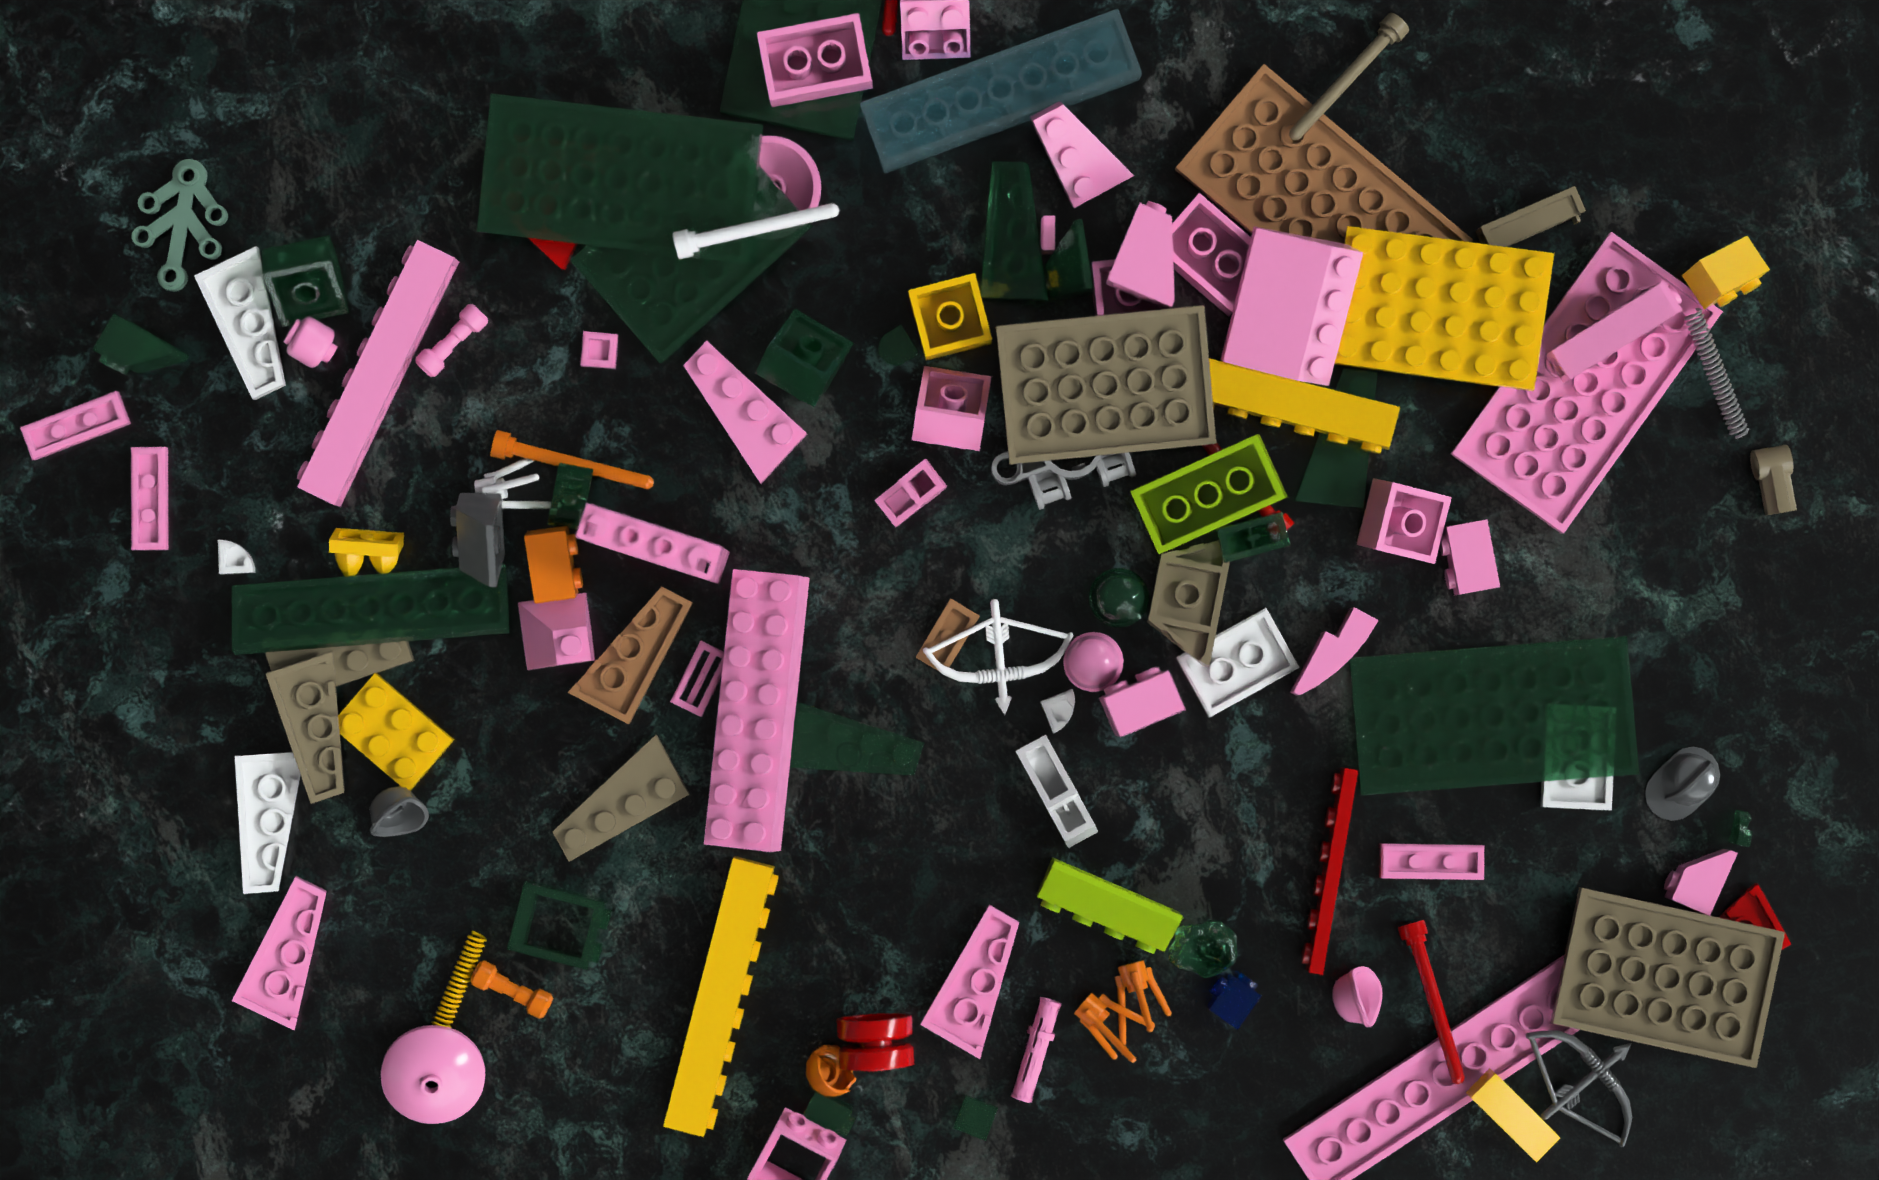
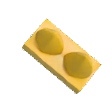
[329,528,404,580]

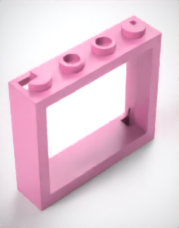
[576,503,730,584]

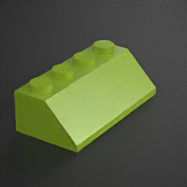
[1036,857,1183,954]

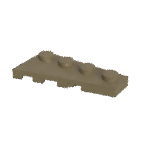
[266,651,345,804]
[553,735,690,861]

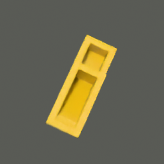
[1466,1068,1560,1162]

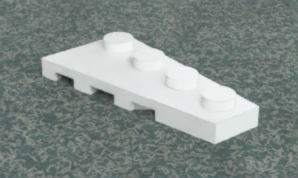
[194,247,286,400]
[235,752,301,894]

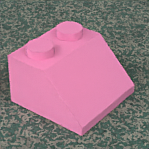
[912,366,991,451]
[1357,478,1452,564]

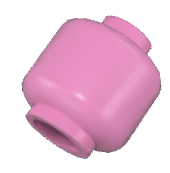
[283,317,338,368]

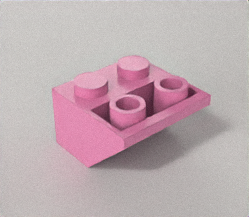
[900,0,970,60]

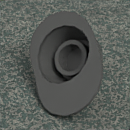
[1645,747,1720,821]

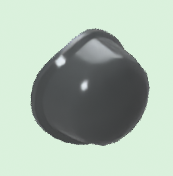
[369,786,429,837]

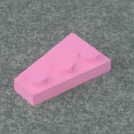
[1030,101,1134,208]

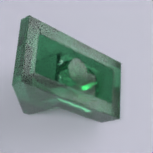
[547,463,593,530]

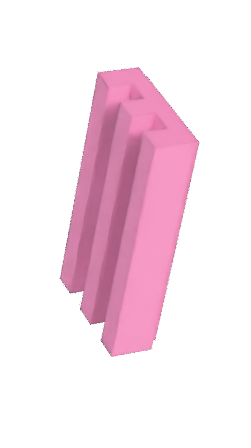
[670,640,724,717]

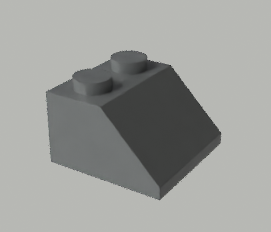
[450,493,505,587]

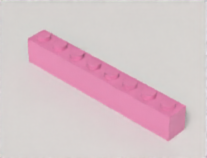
[297,240,459,507]

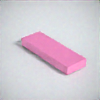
[20,391,131,460]
[131,447,168,550]
[1379,843,1484,880]

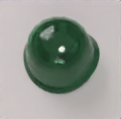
[1089,568,1149,628]

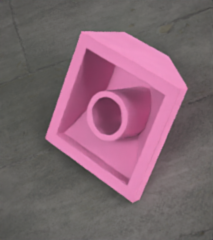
[518,593,596,670]

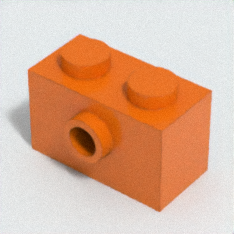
[524,526,583,604]

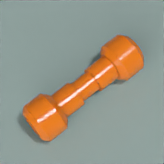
[470,960,553,1019]

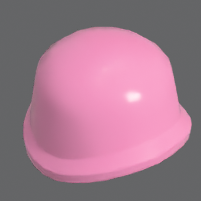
[1063,632,1123,692]
[1332,966,1383,1028]

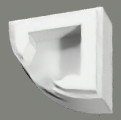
[218,540,256,574]
[1041,689,1075,733]

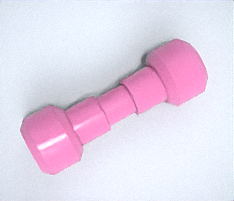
[415,304,488,377]

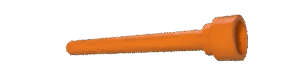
[490,430,654,489]

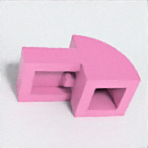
[875,459,947,527]

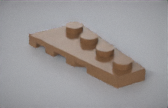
[568,587,693,724]

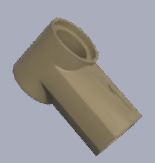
[1750,444,1797,516]

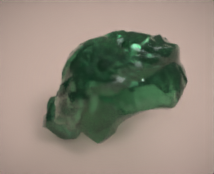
[1168,920,1237,978]

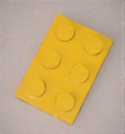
[338,673,454,791]

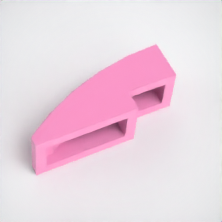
[1290,607,1378,695]

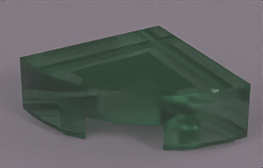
[1729,810,1752,847]

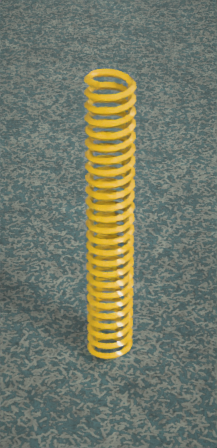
[431,931,487,1028]

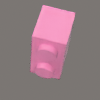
[1439,519,1500,595]

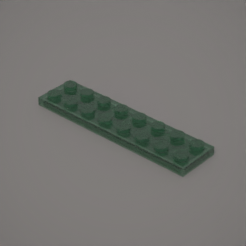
[232,564,509,655]

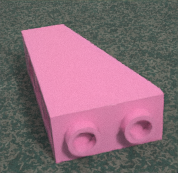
[1545,281,1682,383]

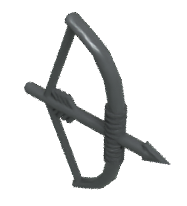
[1525,1030,1632,1147]

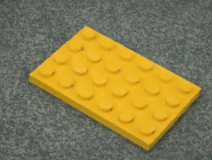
[1335,226,1554,391]

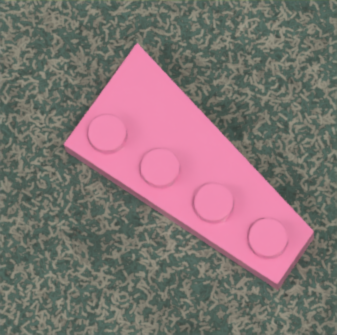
[683,341,807,484]
[232,876,327,1030]
[920,904,1019,1059]

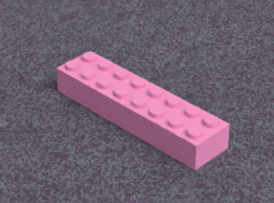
[704,569,810,852]

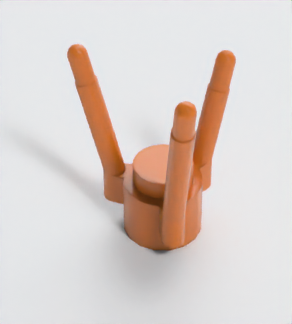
[1114,960,1172,1045]
[1074,993,1155,1063]

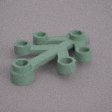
[132,159,228,292]

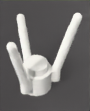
[474,458,562,509]

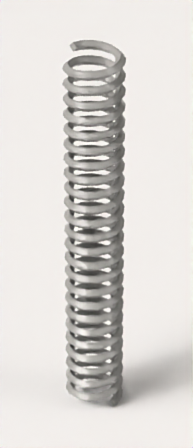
[1684,308,1749,439]

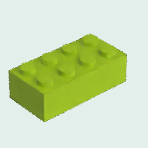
[1130,434,1287,554]

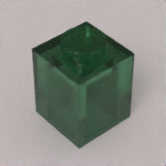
[803,1091,856,1137]

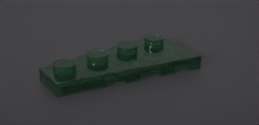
[981,161,1048,301]
[1294,369,1378,509]

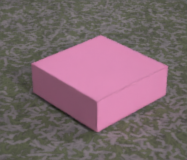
[1040,216,1055,255]
[580,331,618,369]

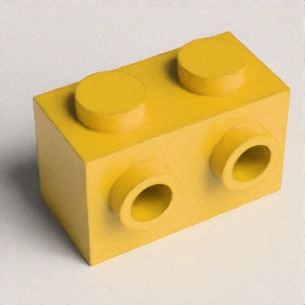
[1682,236,1770,309]

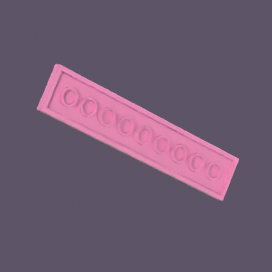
[1283,954,1579,1180]

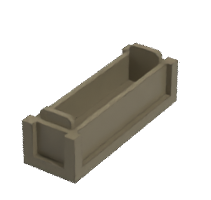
[1475,186,1586,247]

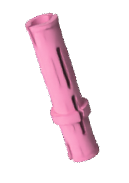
[1011,997,1062,1103]

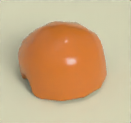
[806,1045,856,1097]

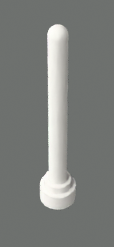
[673,203,839,259]

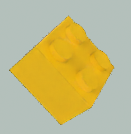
[908,273,992,361]

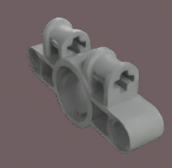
[991,451,1136,510]

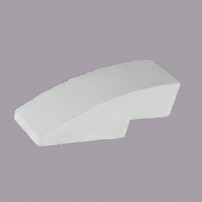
[1016,735,1098,848]

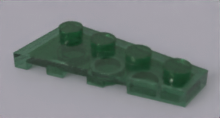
[790,702,924,776]

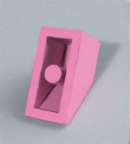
[1664,849,1738,916]

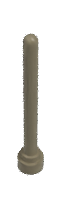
[1289,13,1409,140]

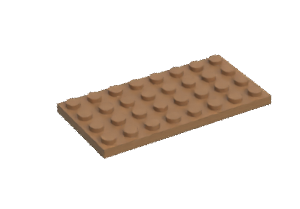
[1175,64,1473,244]

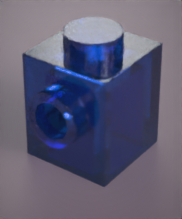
[1207,973,1261,1030]

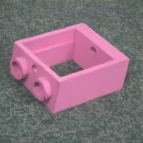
[747,1107,846,1180]

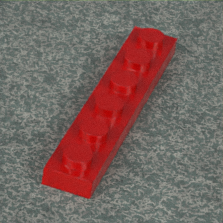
[1301,767,1359,975]

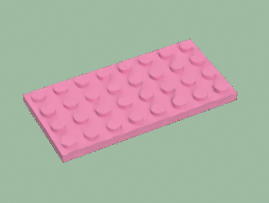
[1451,232,1723,534]

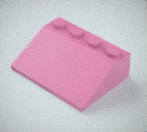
[1220,226,1363,386]

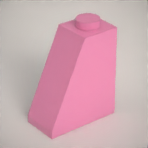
[1106,201,1174,308]

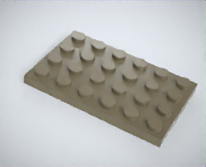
[996,305,1216,464]
[1551,887,1785,1068]

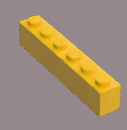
[1209,358,1400,454]

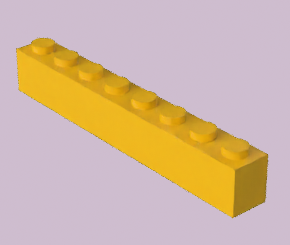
[663,856,779,1137]

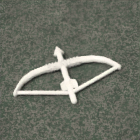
[923,599,1073,715]

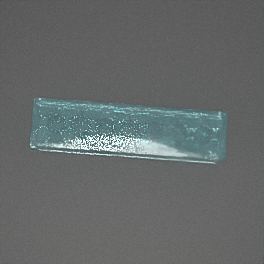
[859,9,1142,174]

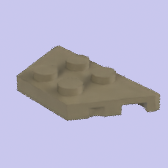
[1147,536,1235,667]

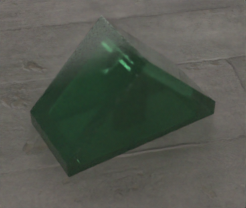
[1216,512,1290,563]

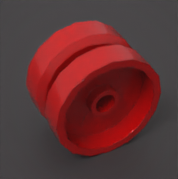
[837,1013,914,1071]

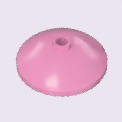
[719,136,821,239]
[381,1025,485,1124]

